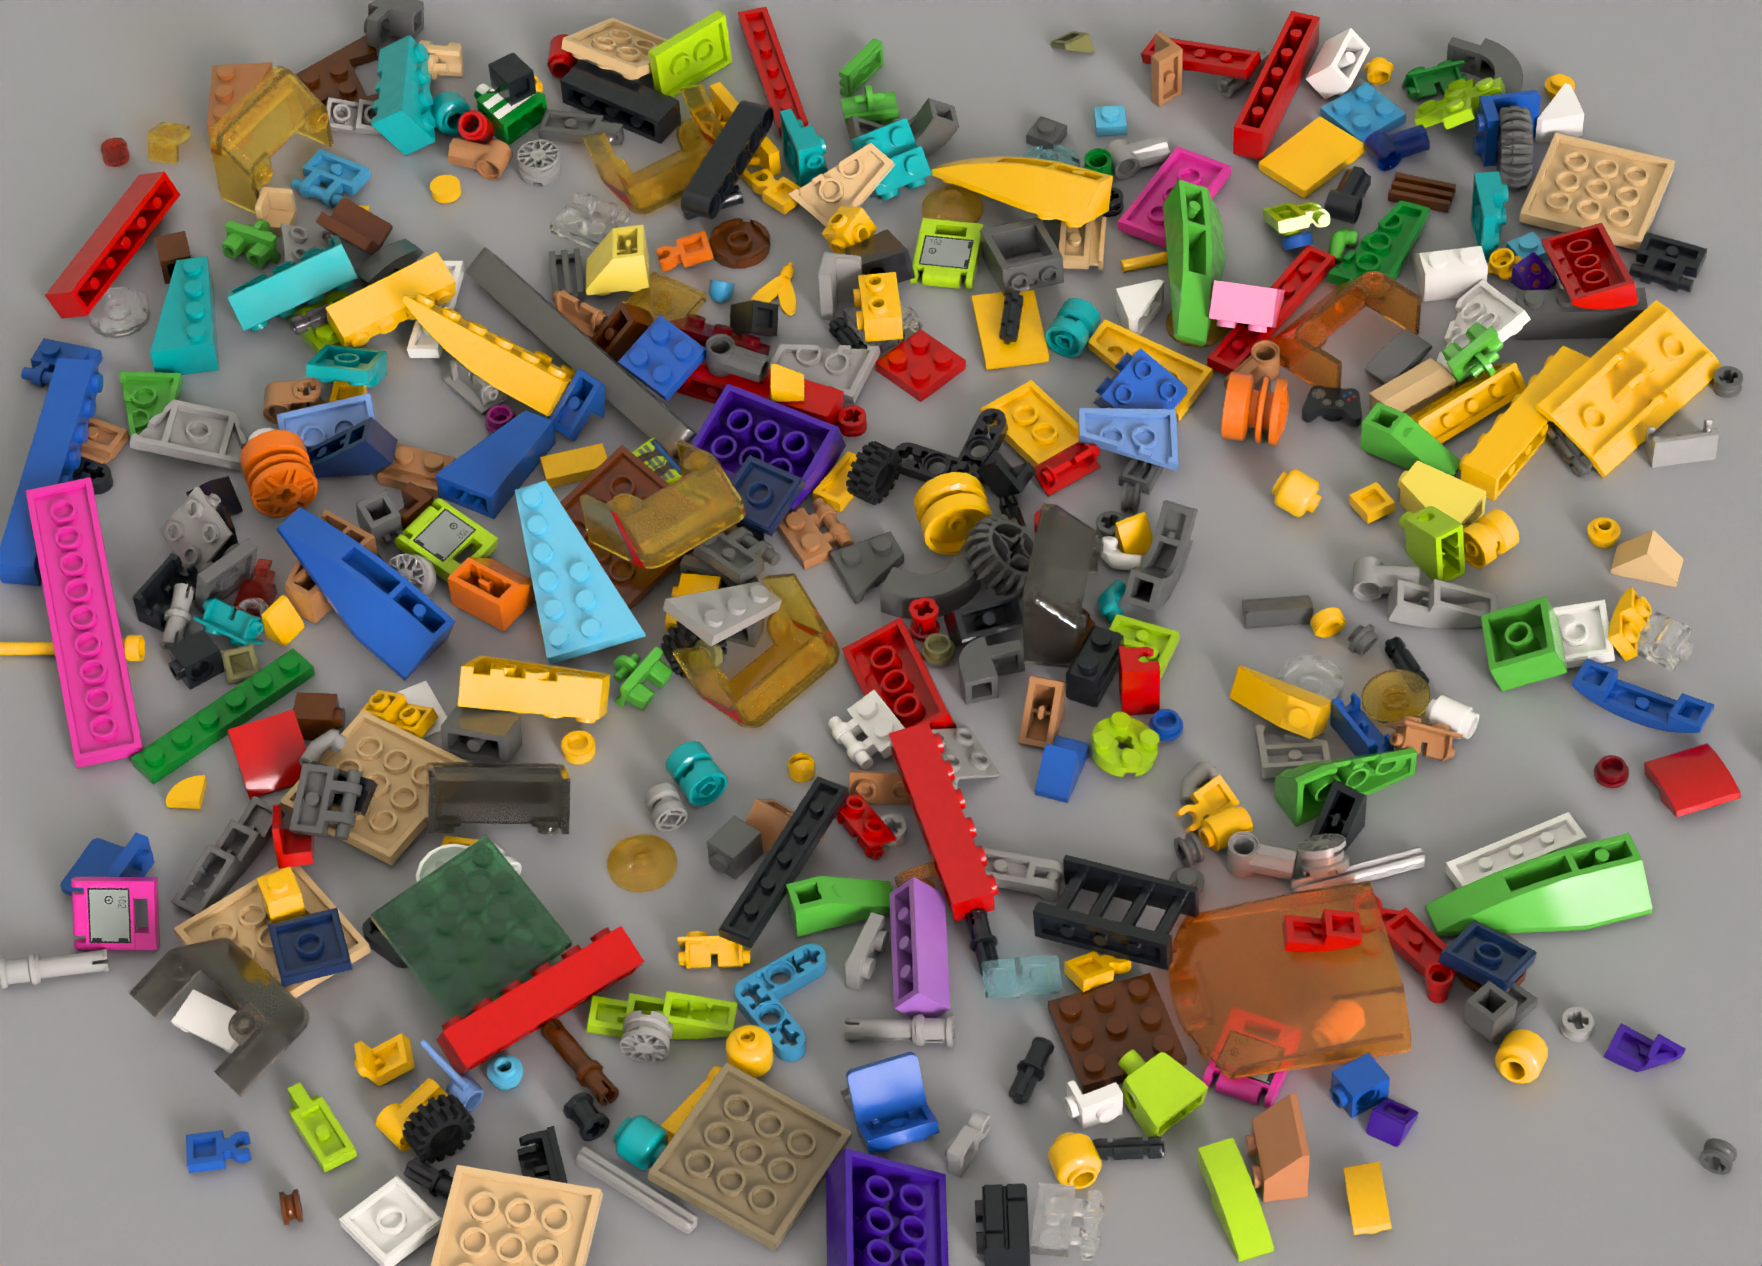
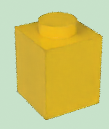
[256,867,306,924]

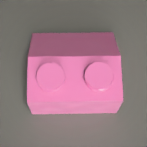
[1209,280,1285,333]

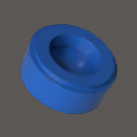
[1281,231,1313,251]

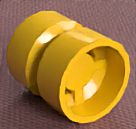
[1463,509,1520,569]

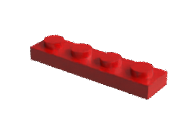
[1141,36,1261,80]

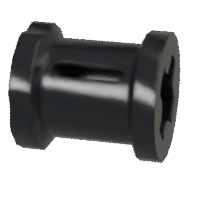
[563,1092,610,1141]

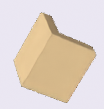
[255,186,298,237]

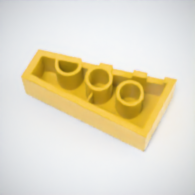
[458,655,611,723]

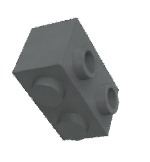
[441,705,522,766]

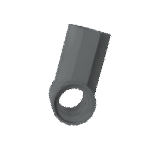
[706,334,770,383]

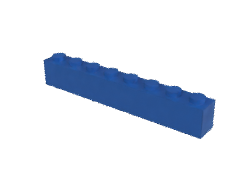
[0,358,104,586]

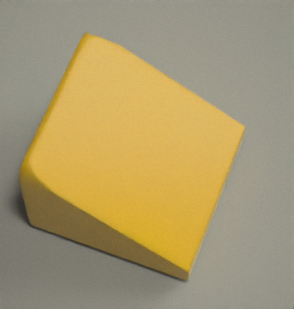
[771,364,804,402]
[1115,512,1153,555]
[261,595,305,646]

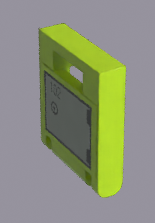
[910,218,984,289]
[395,498,498,583]

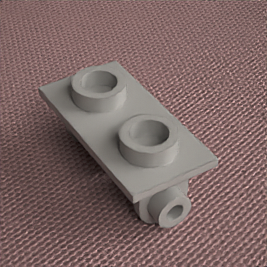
[443,358,508,415]

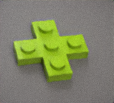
[1414,77,1506,131]

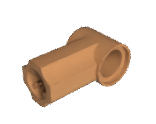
[447,138,513,180]
[1224,340,1280,390]

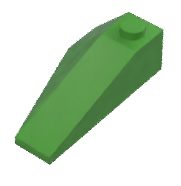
[1274,748,1417,827]

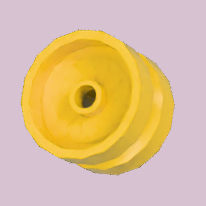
[913,472,992,556]

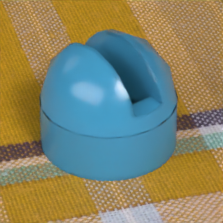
[709,280,735,303]

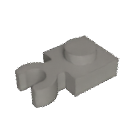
[944,1109,990,1178]

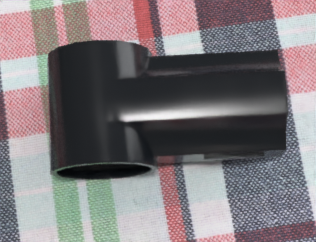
[1324,166,1371,224]

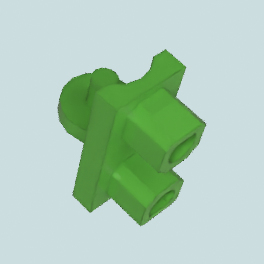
[841,84,899,125]
[222,219,281,269]
[1442,322,1504,383]
[613,646,673,711]

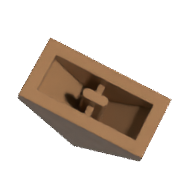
[1018,675,1065,748]

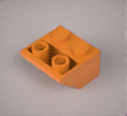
[447,557,536,632]

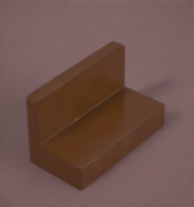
[316,197,393,255]

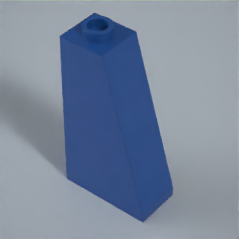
[436,410,556,519]

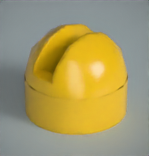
[788,752,816,783]

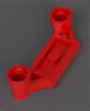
[1353,894,1454,1003]

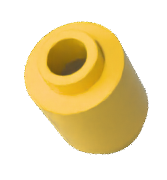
[1198,806,1253,852]

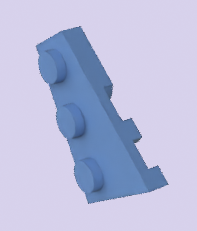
[276,393,377,449]
[1078,408,1179,471]

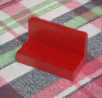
[272,805,314,869]

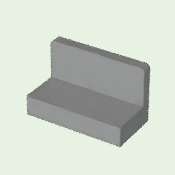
[818,252,862,320]

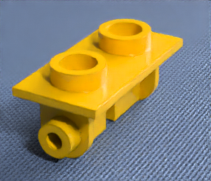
[678,931,751,969]

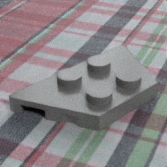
[130,399,247,472]

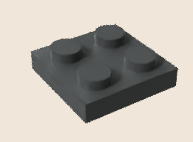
[194,539,258,614]

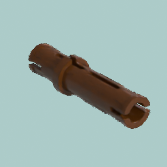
[541,1019,619,1106]

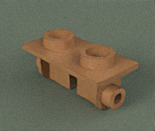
[552,290,608,339]
[1386,716,1463,762]
[849,769,911,805]

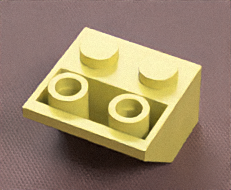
[586,224,649,296]

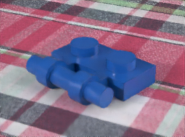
[21,338,103,386]

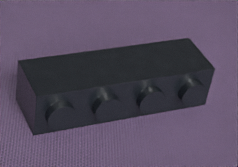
[560,60,681,144]

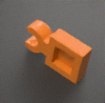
[656,230,714,271]

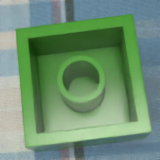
[1481,596,1568,692]

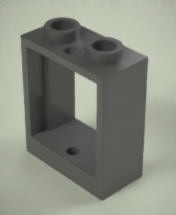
[980,217,1064,296]

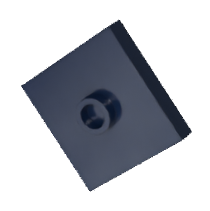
[715,455,806,537]
[268,908,352,987]
[1439,921,1537,992]

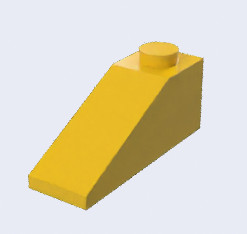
[1229,665,1331,739]

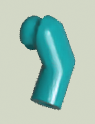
[1097,579,1126,623]

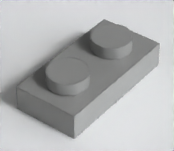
[845,912,889,992]

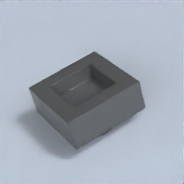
[1026,116,1067,153]

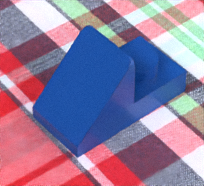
[549,368,605,441]
[1035,735,1090,803]

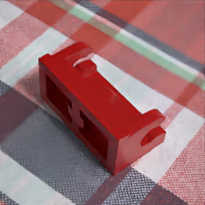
[1119,646,1160,716]

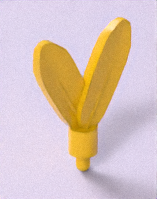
[751,262,797,316]

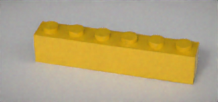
[1459,345,1590,501]

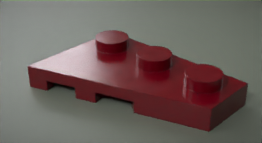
[669,314,771,356]

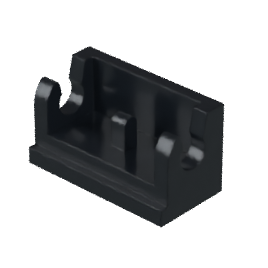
[133,553,198,632]
[517,1126,568,1183]

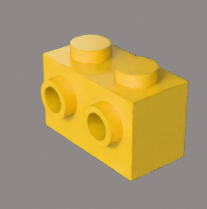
[853,272,903,342]

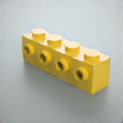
[326,252,456,348]

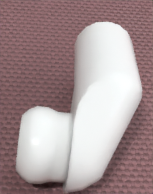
[1098,536,1142,571]

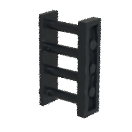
[1033,855,1199,971]

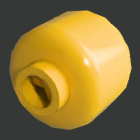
[1271,469,1322,518]
[726,1025,774,1078]
[1495,1029,1548,1084]
[1048,1132,1102,1189]

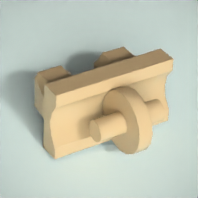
[419,40,464,80]

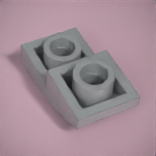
[323,97,381,134]

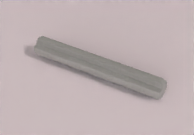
[1290,847,1426,900]
[575,1146,698,1234]

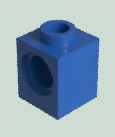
[1329,1052,1390,1118]

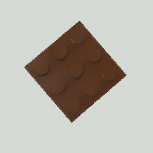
[1048,973,1187,1094]

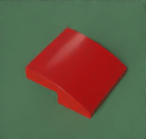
[227,709,306,800]
[1644,743,1741,817]

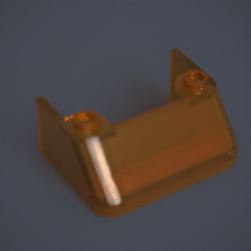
[1271,271,1422,388]

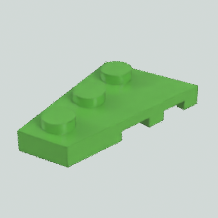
[119,371,183,450]

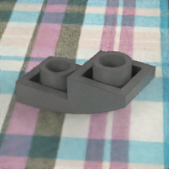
[355,239,424,286]
[1364,328,1432,385]

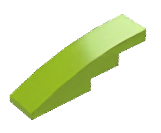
[586,991,737,1040]

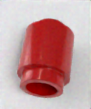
[547,34,578,79]
[458,110,494,144]

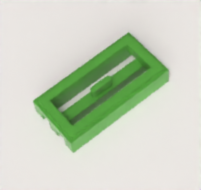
[839,38,884,97]

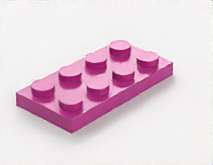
[1118,146,1232,248]

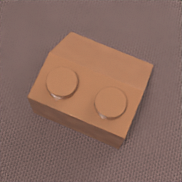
[1245,1093,1310,1202]

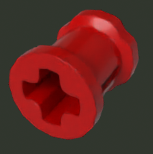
[909,597,940,642]

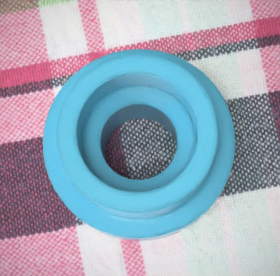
[487,1055,524,1090]

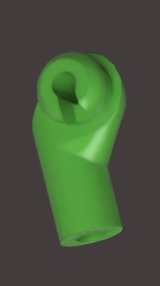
[1328,228,1359,264]

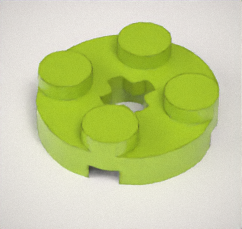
[1089,712,1160,777]

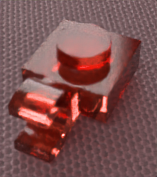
[233,558,277,617]

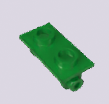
[1401,60,1467,101]

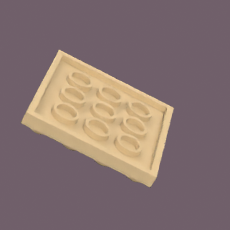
[1519,132,1675,251]
[279,710,474,866]
[174,866,371,1023]
[431,1165,603,1266]

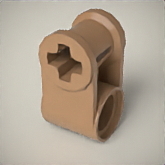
[263,378,325,424]

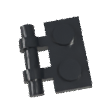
[1629,232,1707,292]

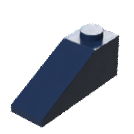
[307,417,398,478]

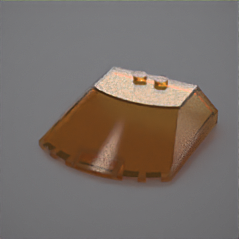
[1169,880,1411,1079]

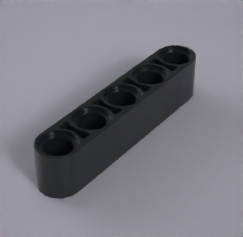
[681,100,774,219]

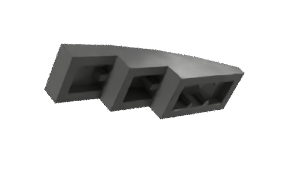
[171,796,286,915]

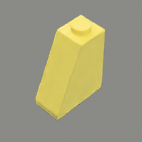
[1397,460,1486,529]

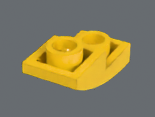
[1608,587,1652,661]
[359,690,438,739]
[1343,1161,1392,1235]

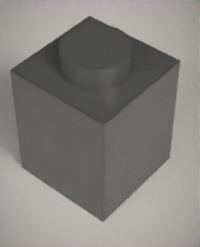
[707,815,763,880]

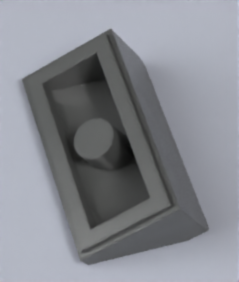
[1242,595,1314,628]

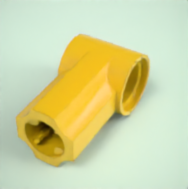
[375,1078,448,1151]

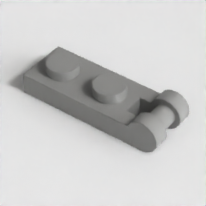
[976,846,1064,901]

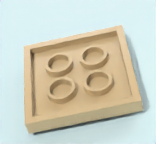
[561,17,667,80]

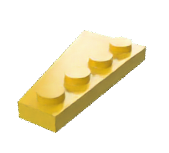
[1088,319,1213,422]

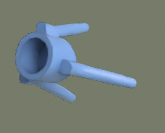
[411,1040,484,1112]

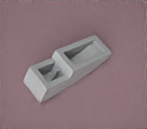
[1387,579,1497,629]

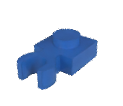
[186,1130,251,1173]

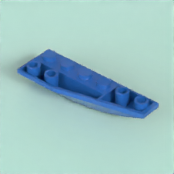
[277,507,456,681]

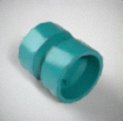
[1045,298,1101,358]
[665,741,728,807]

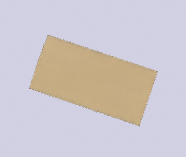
[1369,358,1457,416]

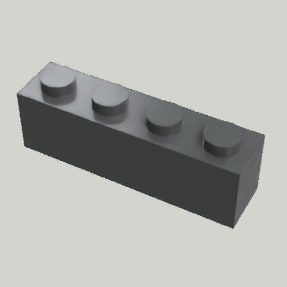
[1515,288,1648,340]

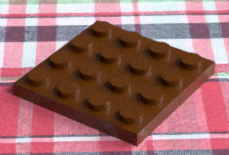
[560,445,716,610]

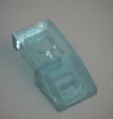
[981,955,1062,998]

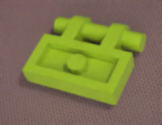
[1262,202,1330,236]

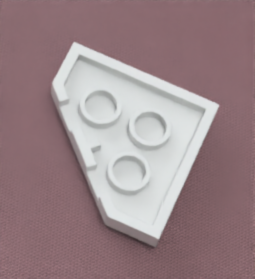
[1437,279,1531,376]

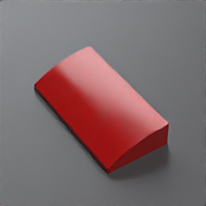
[1541,223,1638,310]
[842,617,957,729]

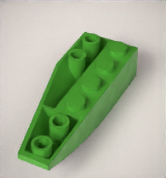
[1163,180,1226,346]
[1425,833,1653,937]

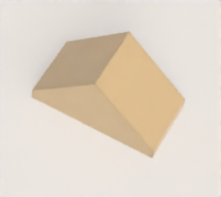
[1610,530,1684,587]

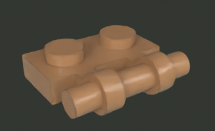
[776,498,854,570]

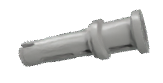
[0,948,110,989]
[844,1014,955,1047]

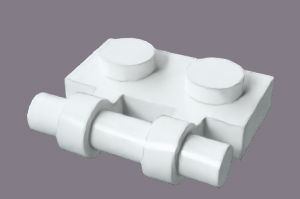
[828,690,905,770]

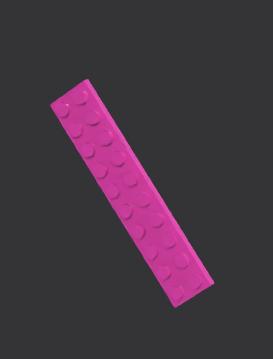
[26,477,143,768]

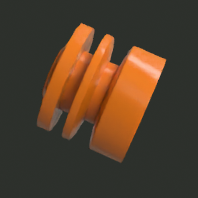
[1221,372,1289,446]
[239,430,319,517]

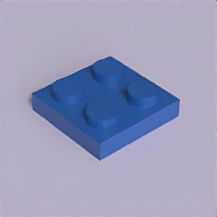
[618,315,706,401]

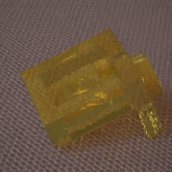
[148,122,190,164]

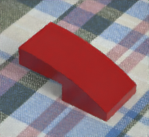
[1282,909,1362,952]

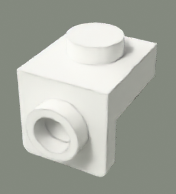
[1063,1080,1123,1129]

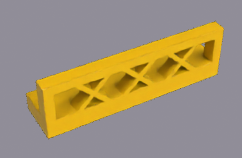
[690,81,781,187]
[1409,362,1527,444]

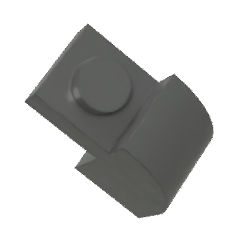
[364,0,424,48]
[356,490,406,563]
[959,636,1025,705]
[1463,981,1538,1045]

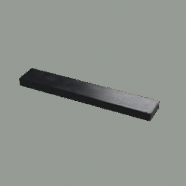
[719,776,849,949]

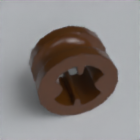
[279,1189,303,1225]

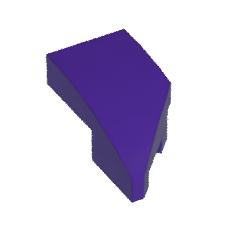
[1603,1023,1686,1072]

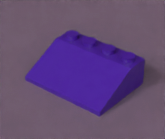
[681,383,846,510]
[826,1148,949,1266]

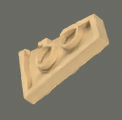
[788,143,896,227]

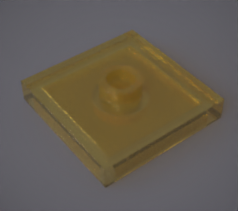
[626,271,706,321]

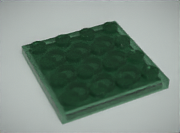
[371,835,572,1019]

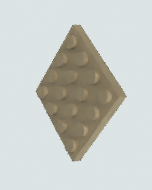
[648,1062,852,1251]

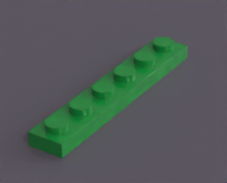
[131,648,315,785]

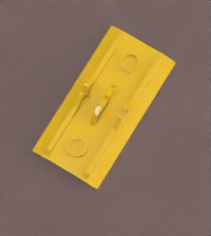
[1535,300,1722,478]

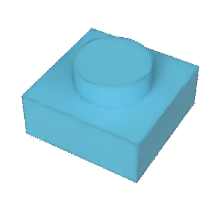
[1094,105,1127,136]
[1506,232,1549,262]

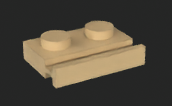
[1059,217,1107,270]

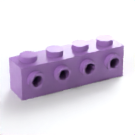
[889,877,951,1018]

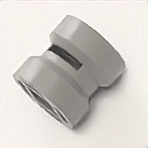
[644,783,688,832]

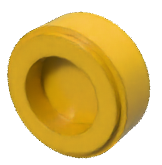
[430,175,461,203]
[1310,607,1346,638]
[561,730,596,764]

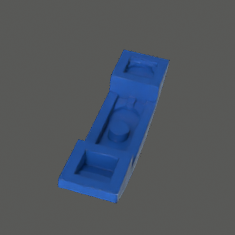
[1572,659,1714,733]

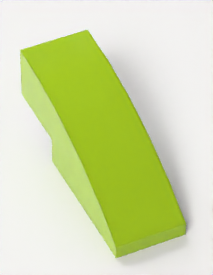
[1198,1137,1274,1262]

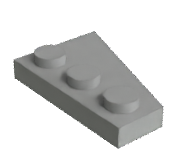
[769,344,881,403]
[663,582,782,646]

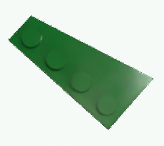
[1327,200,1430,299]

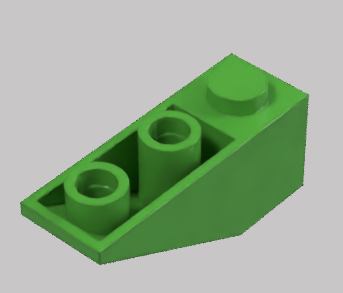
[1360,402,1461,477]
[786,876,893,937]

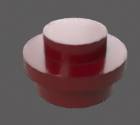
[1594,755,1629,788]

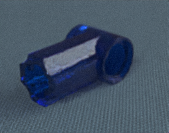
[1363,125,1430,171]

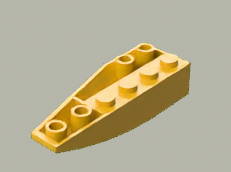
[931,156,1113,227]
[402,293,576,416]

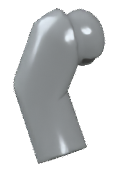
[299,729,347,766]
[1180,762,1219,806]

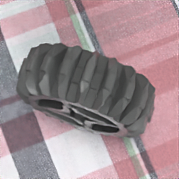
[1496,106,1533,190]
[963,513,1049,600]

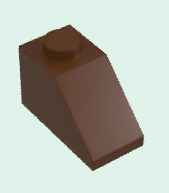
[591,301,655,363]

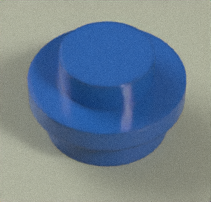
[1149,709,1183,741]

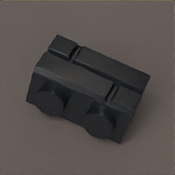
[944,594,1025,647]
[1066,625,1124,707]
[975,1183,1030,1266]

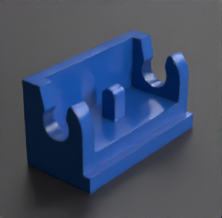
[1330,692,1394,756]

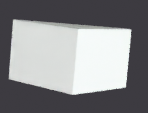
[1535,83,1584,144]
[1116,279,1164,335]

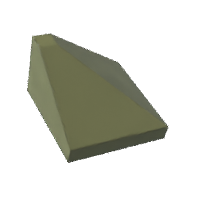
[1050,31,1095,53]
[221,644,260,684]

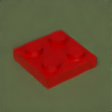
[875,329,966,402]

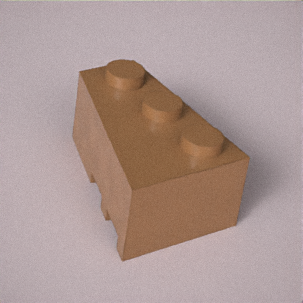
[207,62,277,153]
[285,509,379,624]

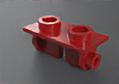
[1034,442,1101,497]
[836,793,897,860]

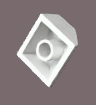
[1411,246,1488,302]

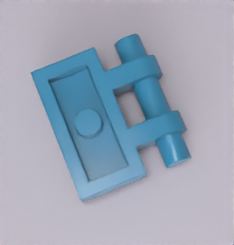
[291,149,371,208]

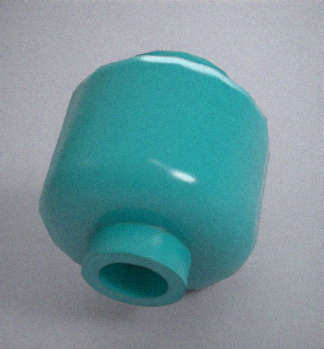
[431,91,471,135]
[613,1115,668,1170]

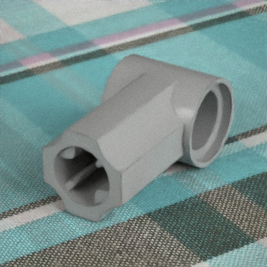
[1105,135,1170,180]
[1353,556,1420,601]
[1226,831,1298,880]

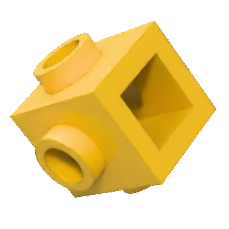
[821,206,878,254]

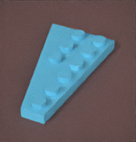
[515,481,646,664]

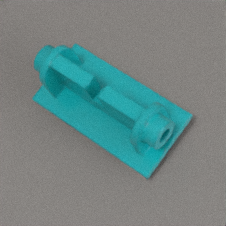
[193,597,264,647]

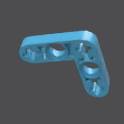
[734,943,827,1062]

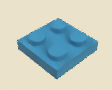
[1320,82,1406,145]

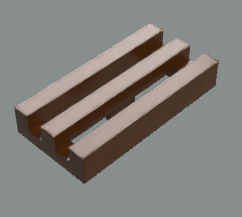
[1388,172,1456,213]

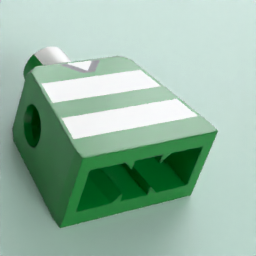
[474,84,547,145]

